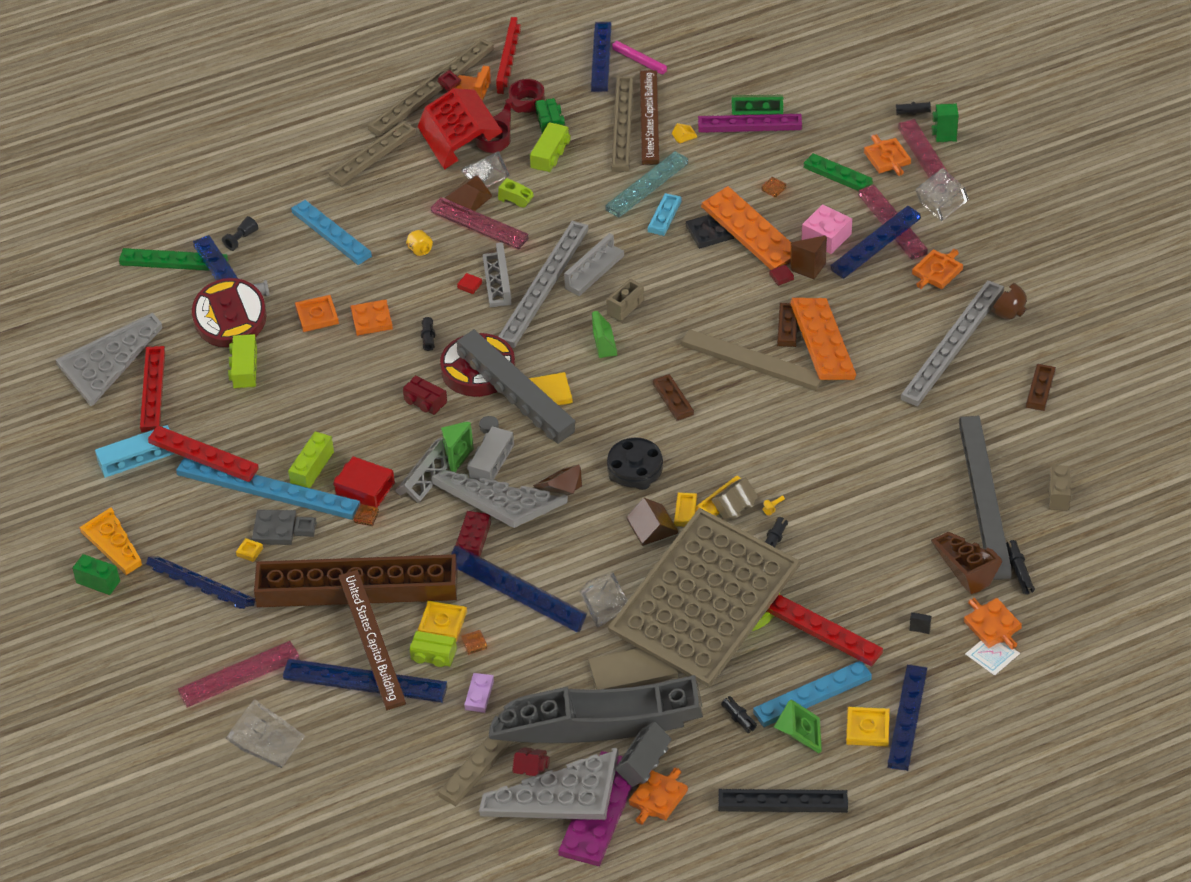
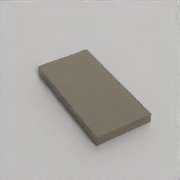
[588,648,678,689]

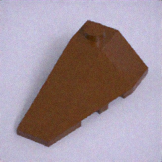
[931,532,1002,595]

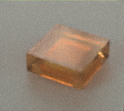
[762,177,786,198]
[354,504,379,526]
[461,630,487,655]

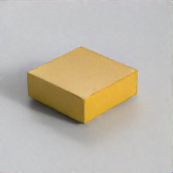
[236,538,263,562]

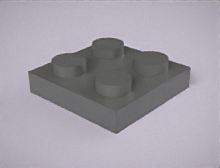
[252,510,297,545]

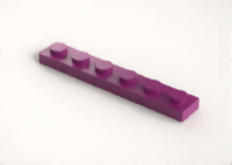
[698,114,802,133]

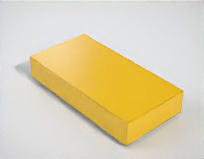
[674,492,697,527]

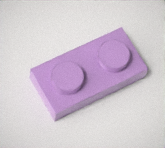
[464,673,494,713]

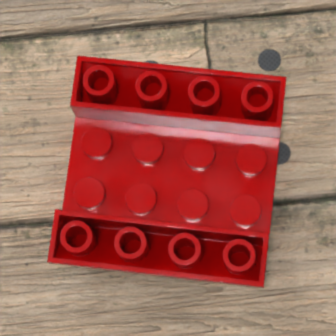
[417,88,502,170]

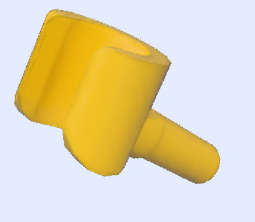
[762,496,785,516]

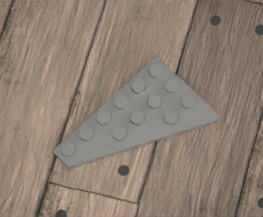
[55,313,162,406]
[432,470,568,528]
[479,748,619,820]

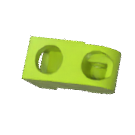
[498,178,534,208]

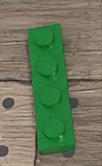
[804,153,873,193]

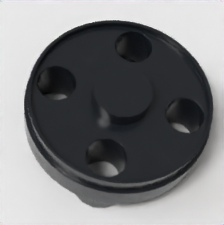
[607,437,663,490]

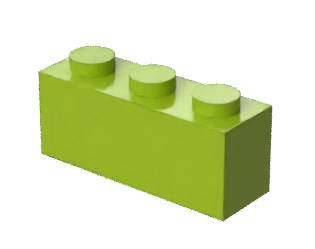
[530,122,571,172]
[228,334,257,388]
[288,431,334,488]

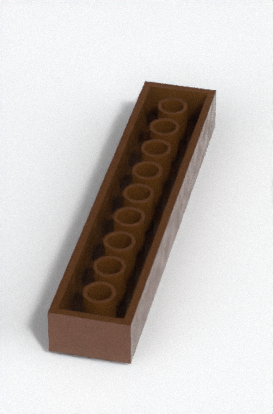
[254,554,458,608]

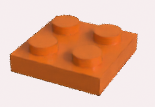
[295,295,339,332]
[351,299,393,336]

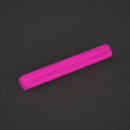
[612,41,667,75]

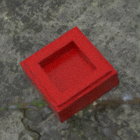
[457,273,482,294]

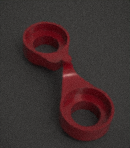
[475,79,545,153]

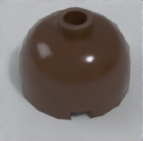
[991,283,1027,320]

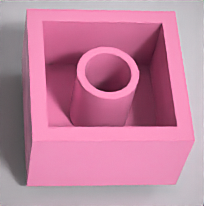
[802,204,852,254]

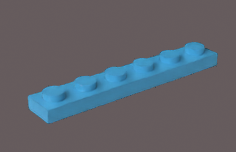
[291,200,372,265]
[753,661,872,728]

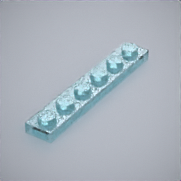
[605,151,688,218]

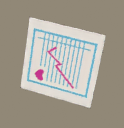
[965,641,1021,676]

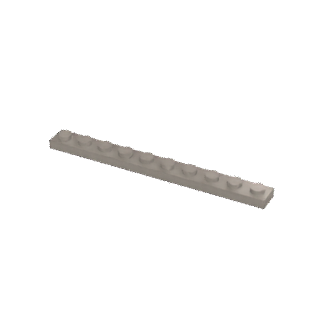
[498,221,589,348]
[901,280,1004,407]

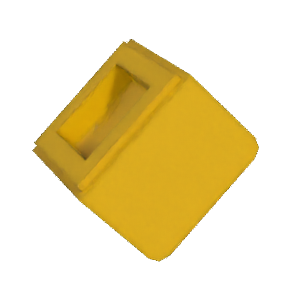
[672,123,697,143]

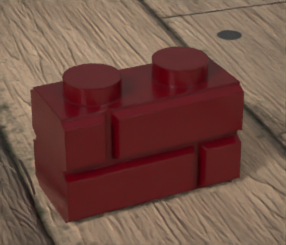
[403,375,447,415]
[512,747,550,776]

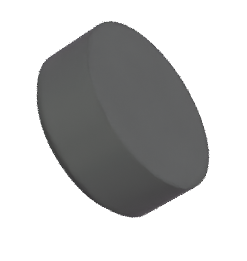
[479,416,499,434]

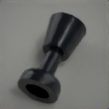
[222,216,259,251]

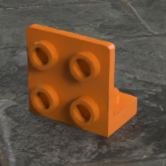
[455,65,491,101]

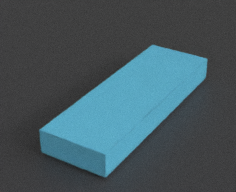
[647,193,682,236]

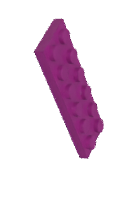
[558,751,633,867]

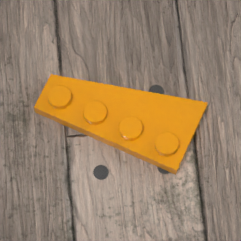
[80,507,142,575]

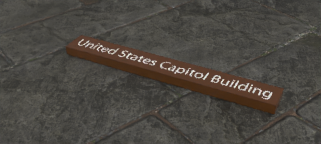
[640,70,659,165]
[339,570,406,711]

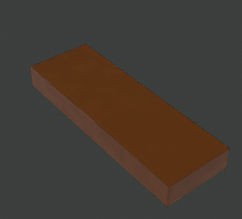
[777,303,797,347]
[1026,364,1056,411]
[653,374,694,421]

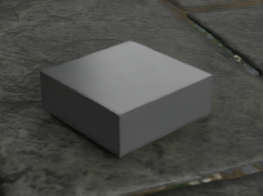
[294,517,317,537]

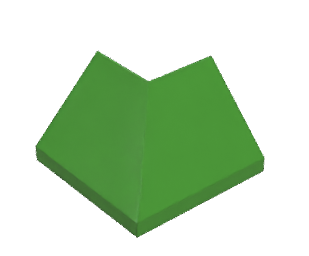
[441,421,474,472]
[774,699,822,753]

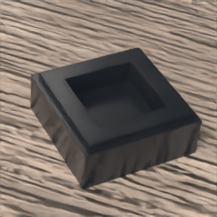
[909,612,932,634]

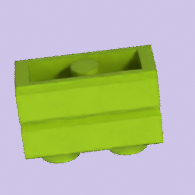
[409,631,457,667]

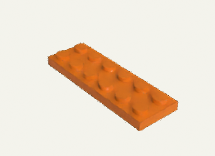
[701,186,791,270]
[790,298,856,380]

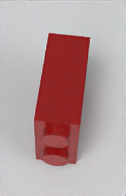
[333,456,395,509]

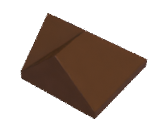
[442,174,492,216]
[533,464,582,495]

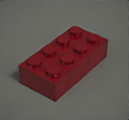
[455,511,491,559]

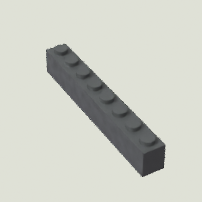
[457,329,576,444]

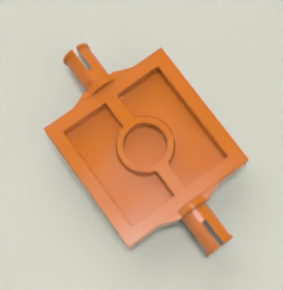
[864,134,911,176]
[912,249,963,290]
[964,598,1022,650]
[629,767,688,825]

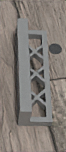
[564,233,624,296]
[482,242,512,307]
[395,437,449,503]

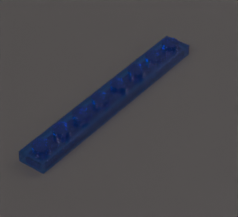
[451,545,587,632]
[283,659,448,703]

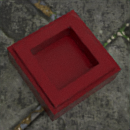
[437,70,461,92]
[769,265,794,286]

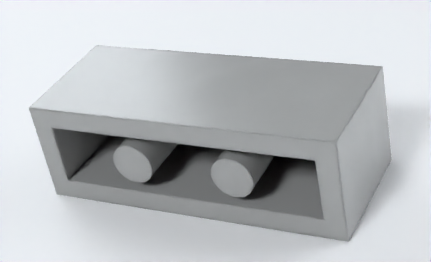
[467,426,514,480]

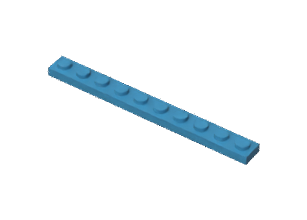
[176,457,360,520]

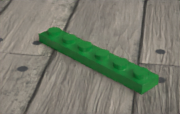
[119,248,228,272]

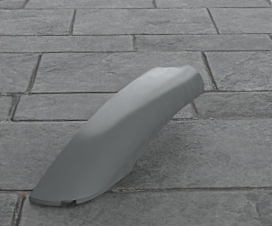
[489,675,703,743]

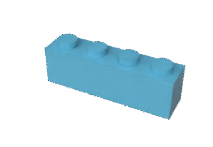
[95,425,175,478]

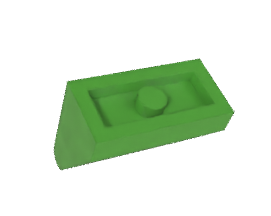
[592,311,617,358]

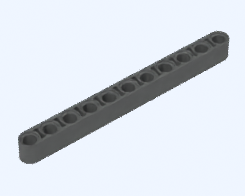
[959,415,1011,580]

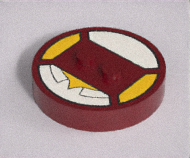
[192,278,267,348]
[440,333,515,397]

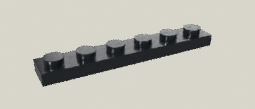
[718,789,848,813]

